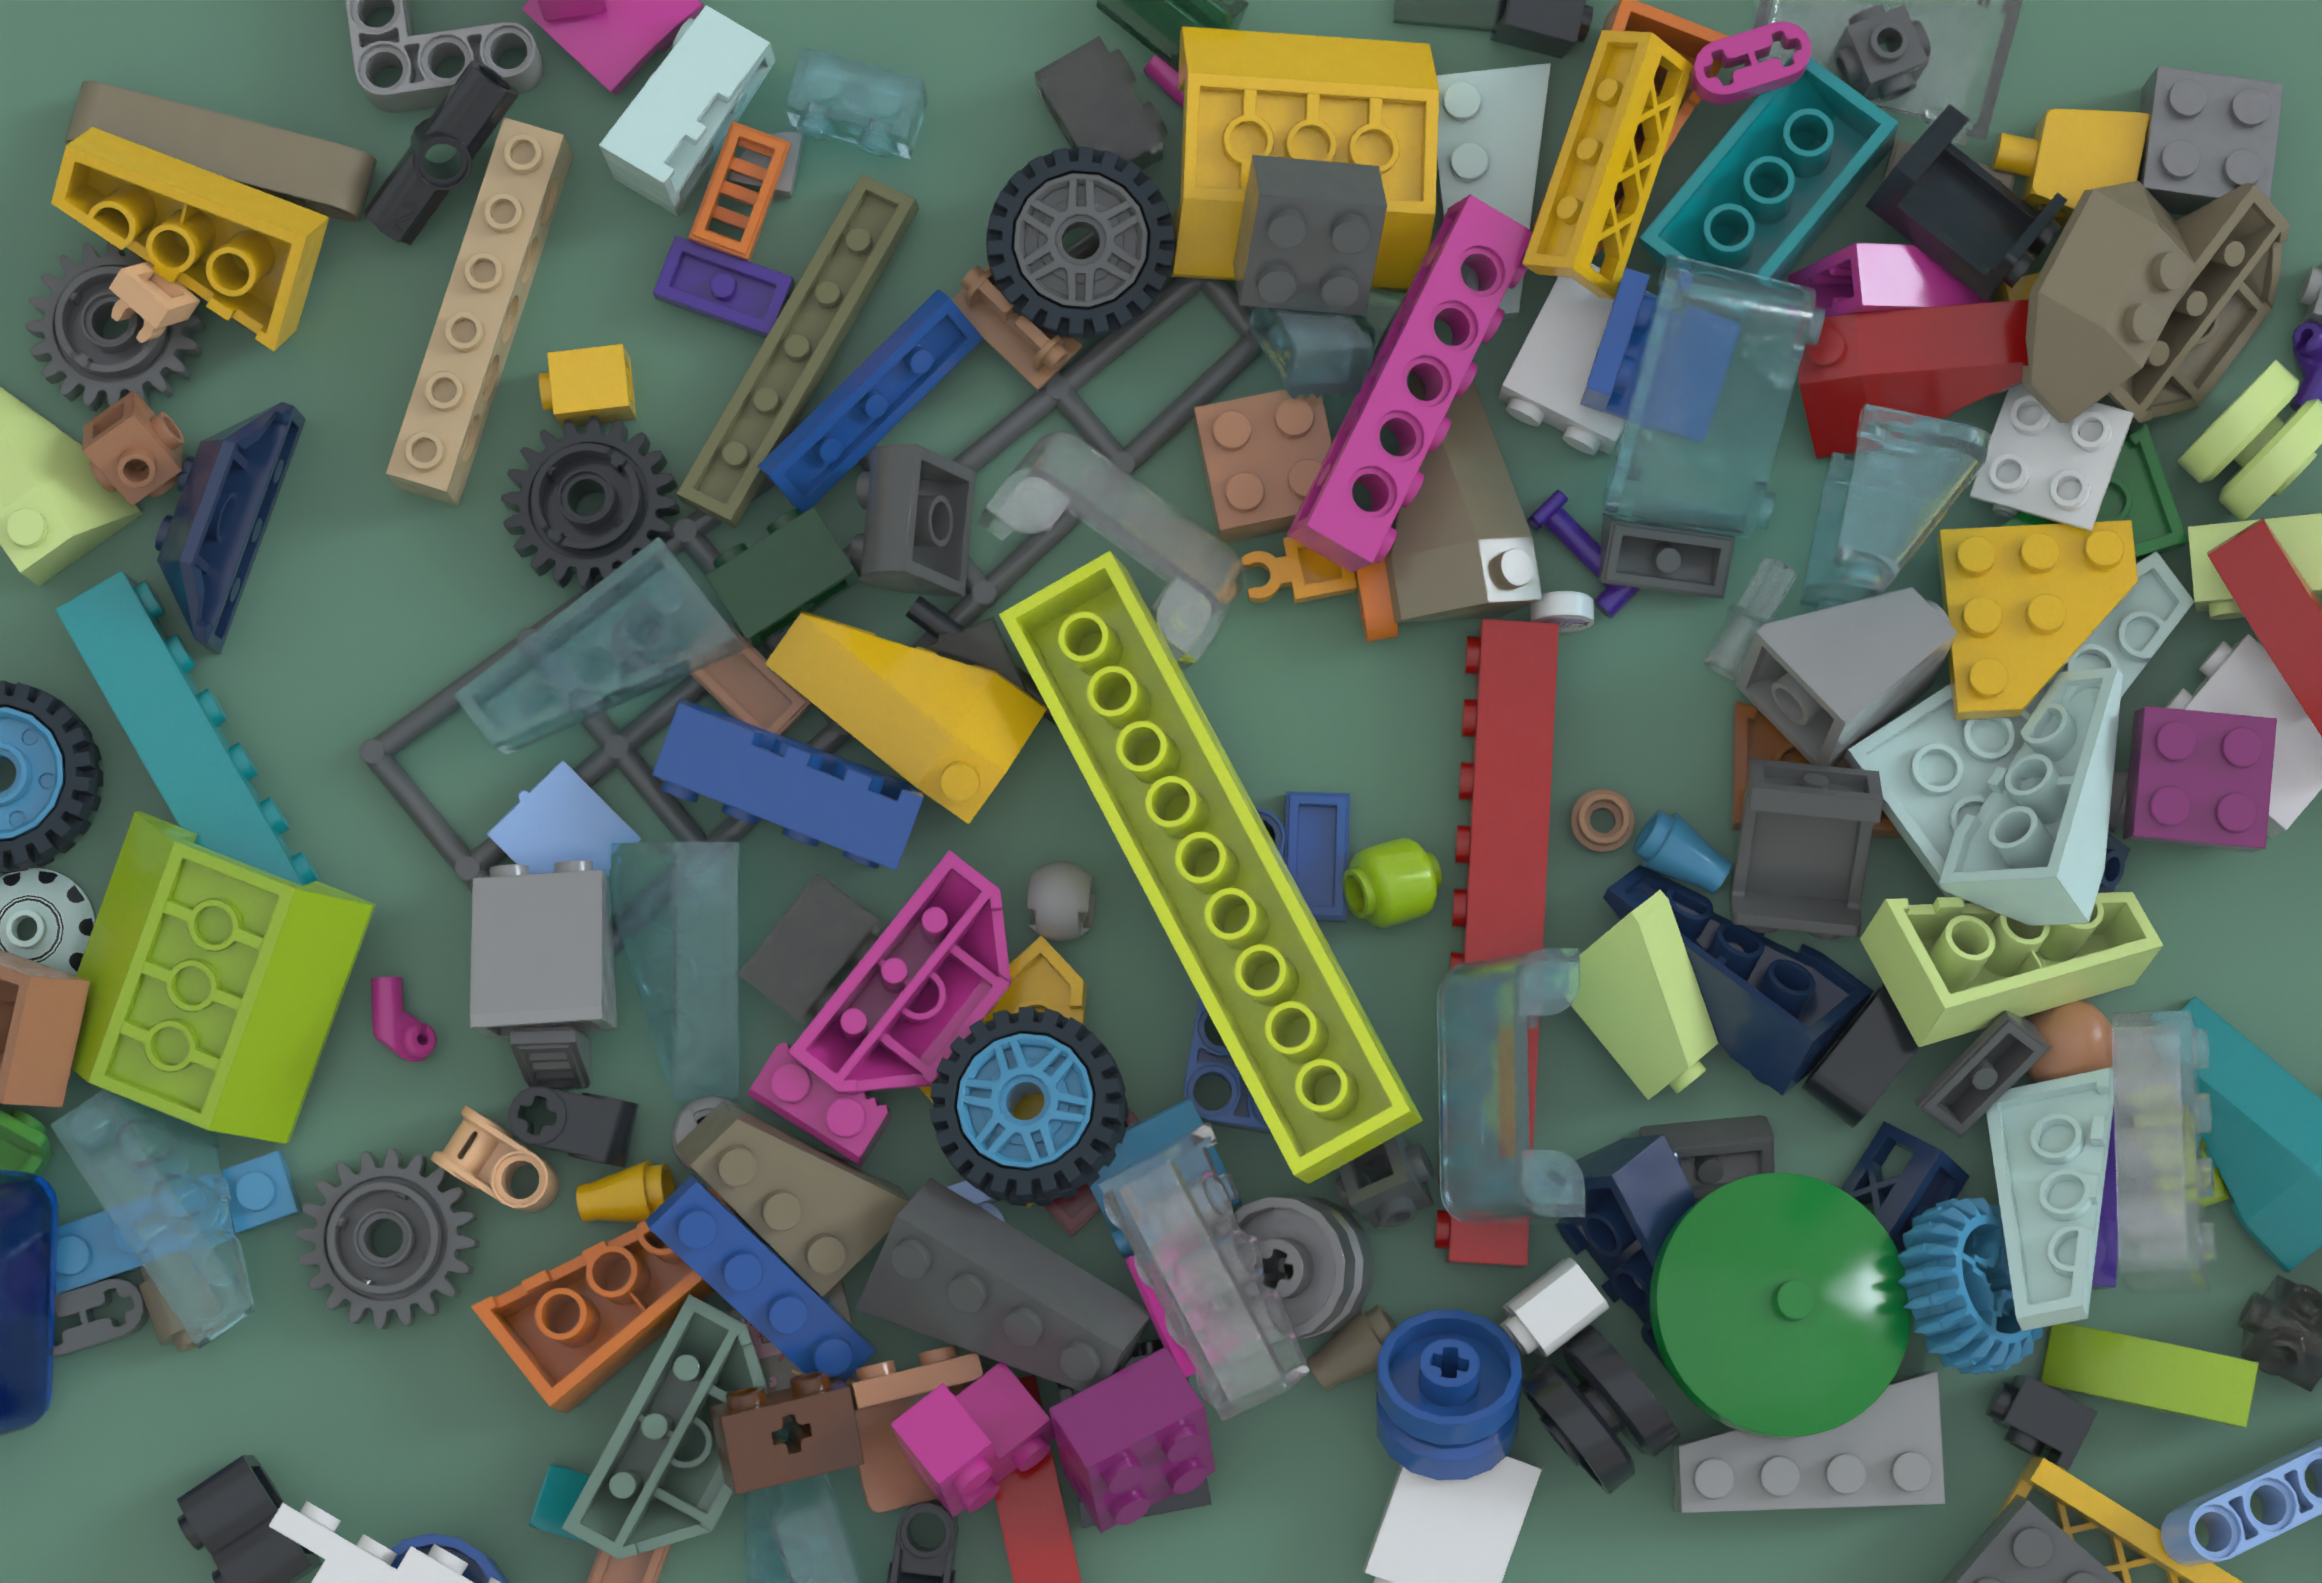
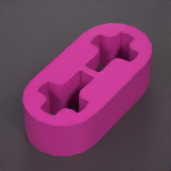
[1691,21,1812,105]

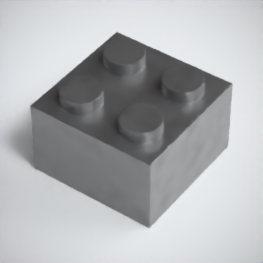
[2137,66,2284,215]

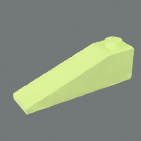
[0,387,143,586]

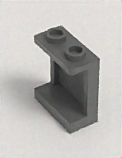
[1729,758,1883,940]

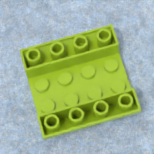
[71,811,376,1144]

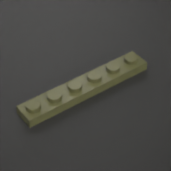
[676,174,919,529]

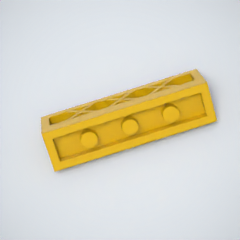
[1522,30,1694,299]
[1993,1457,2244,1583]

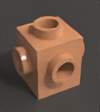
[82,390,185,506]

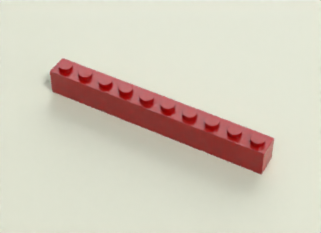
[1434,619,1559,1268]

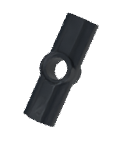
[364,60,518,246]

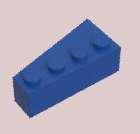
[652,698,924,871]

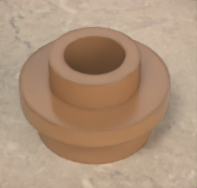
[1570,789,1635,853]

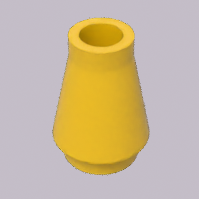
[576,1160,676,1223]

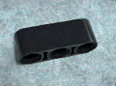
[1802,983,1920,1128]

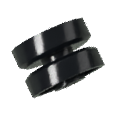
[1521,1325,1681,1494]

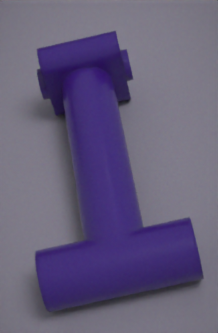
[1526,490,1641,619]

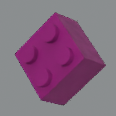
[2122,706,2277,852]
[1049,1347,1215,1533]

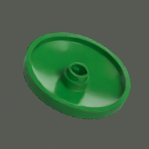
[1650,1173,1912,1439]

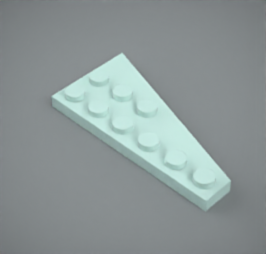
[1844,551,2194,903]

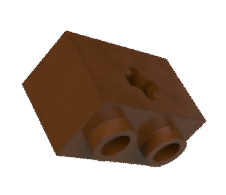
[710,1371,864,1495]

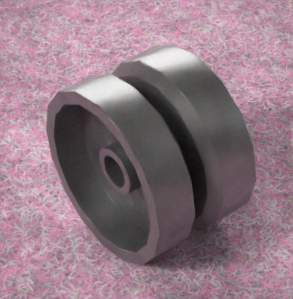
[1209,1196,1374,1341]

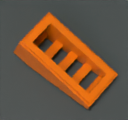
[688,121,791,262]

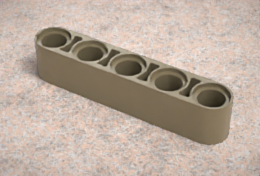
[65,81,377,222]

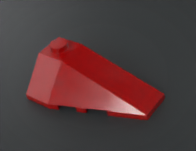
[1792,299,2029,460]

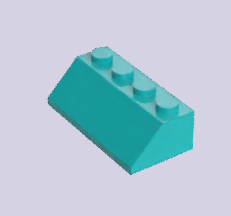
[1639,51,1899,335]

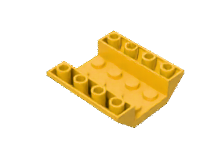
[1171,26,1439,291]

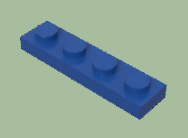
[757,289,983,514]
[645,1174,876,1383]

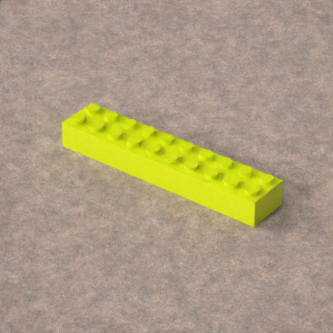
[999,551,1423,1184]

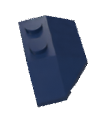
[155,402,306,654]

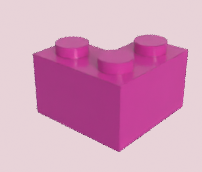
[890,1362,1056,1518]

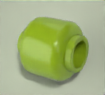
[1342,837,1442,928]

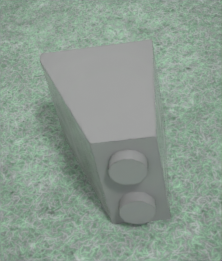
[1735,587,1957,767]
[470,860,618,1039]

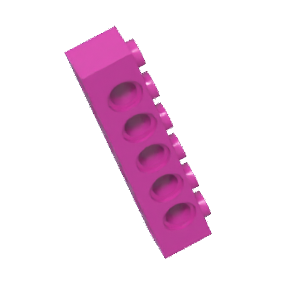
[1287,194,1533,572]

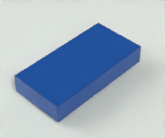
[1284,791,1350,923]

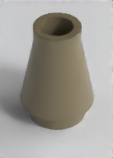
[1307,1304,1397,1392]

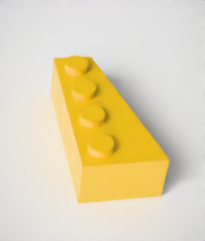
[51,127,329,352]

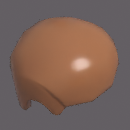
[2023,999,2117,1083]

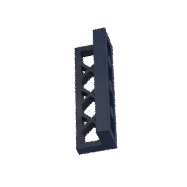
[1841,1121,1970,1255]

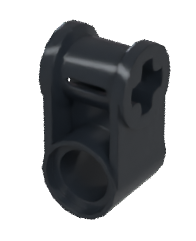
[508,1087,639,1168]
[887,1499,959,1583]

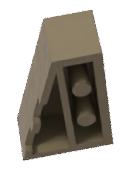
[676,1101,911,1297]

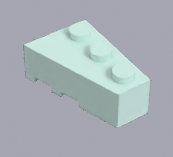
[599,5,776,216]

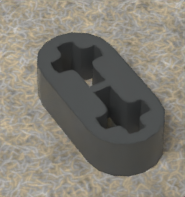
[23,1278,149,1357]

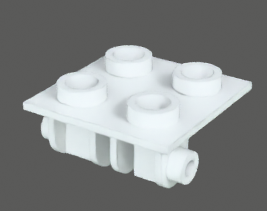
[1969,383,2134,531]

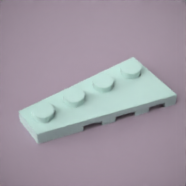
[1436,63,1551,320]

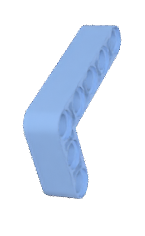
[2160,1438,2322,1566]

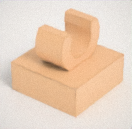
[109,261,201,343]

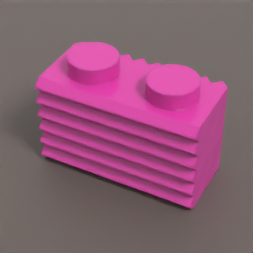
[747,1042,892,1166]

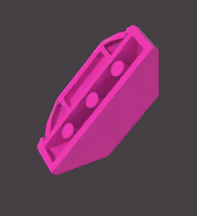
[787,850,1011,1094]

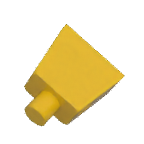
[1992,108,2150,226]

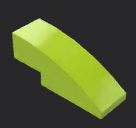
[2039,1323,2259,1427]

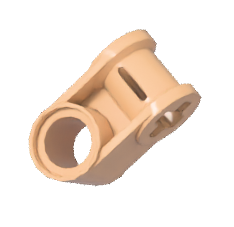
[430,1105,559,1213]

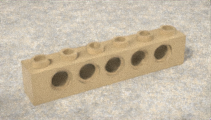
[386,117,574,506]

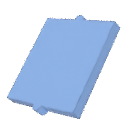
[487,759,641,877]

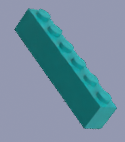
[55,571,322,886]

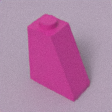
[1788,243,1990,334]

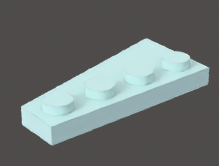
[1986,1067,2117,1331]

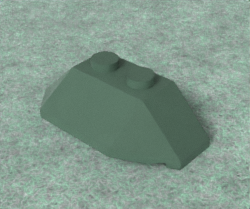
[561,1294,769,1560]

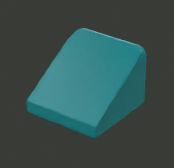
[529,1463,591,1545]

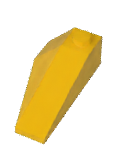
[765,611,1047,824]

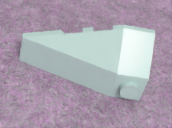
[1939,667,2123,926]

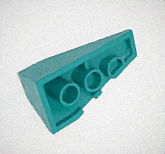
[2148,996,2322,1273]

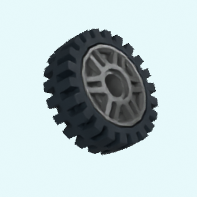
[986,146,1175,339]

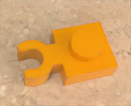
[1241,537,1358,604]

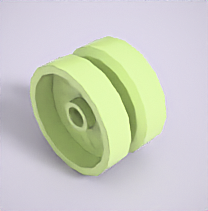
[2177,359,2322,521]

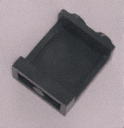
[1865,104,2067,301]

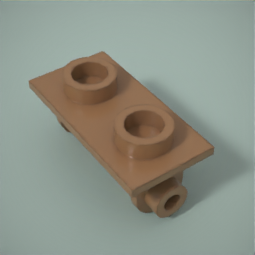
[952,263,1082,391]

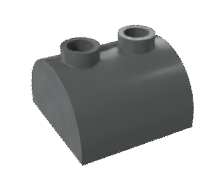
[850,444,976,596]

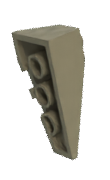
[1385,373,1543,623]

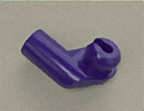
[2290,321,2322,412]

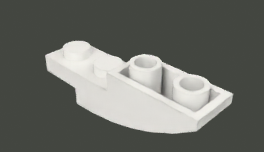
[269,1501,501,1583]

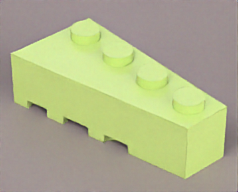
[1860,892,2163,1047]

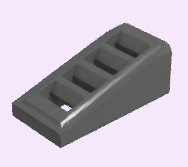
[510,1026,593,1089]

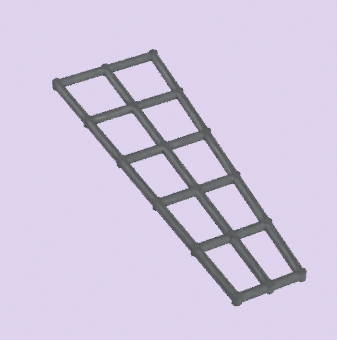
[359,216,1272,958]

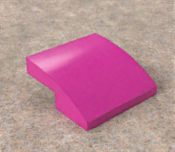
[521,0,705,95]

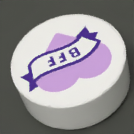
[1530,591,1594,633]

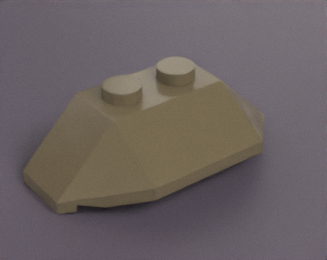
[2022,181,2196,423]
[2107,183,2290,423]

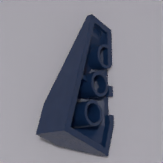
[1603,865,1874,1096]
[1533,1134,1696,1375]

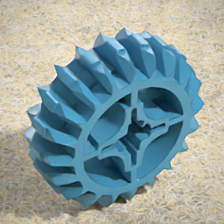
[1897,1197,2043,1375]

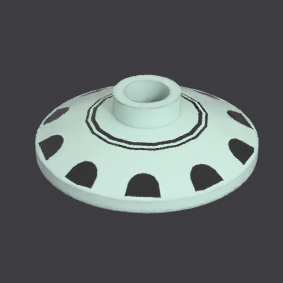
[0,868,96,976]

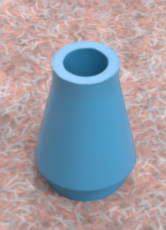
[1632,809,1732,894]

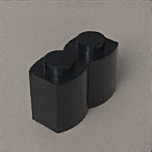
[177,1455,322,1583]

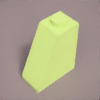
[1550,889,1719,1100]

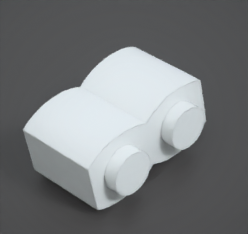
[1499,1257,1609,1358]

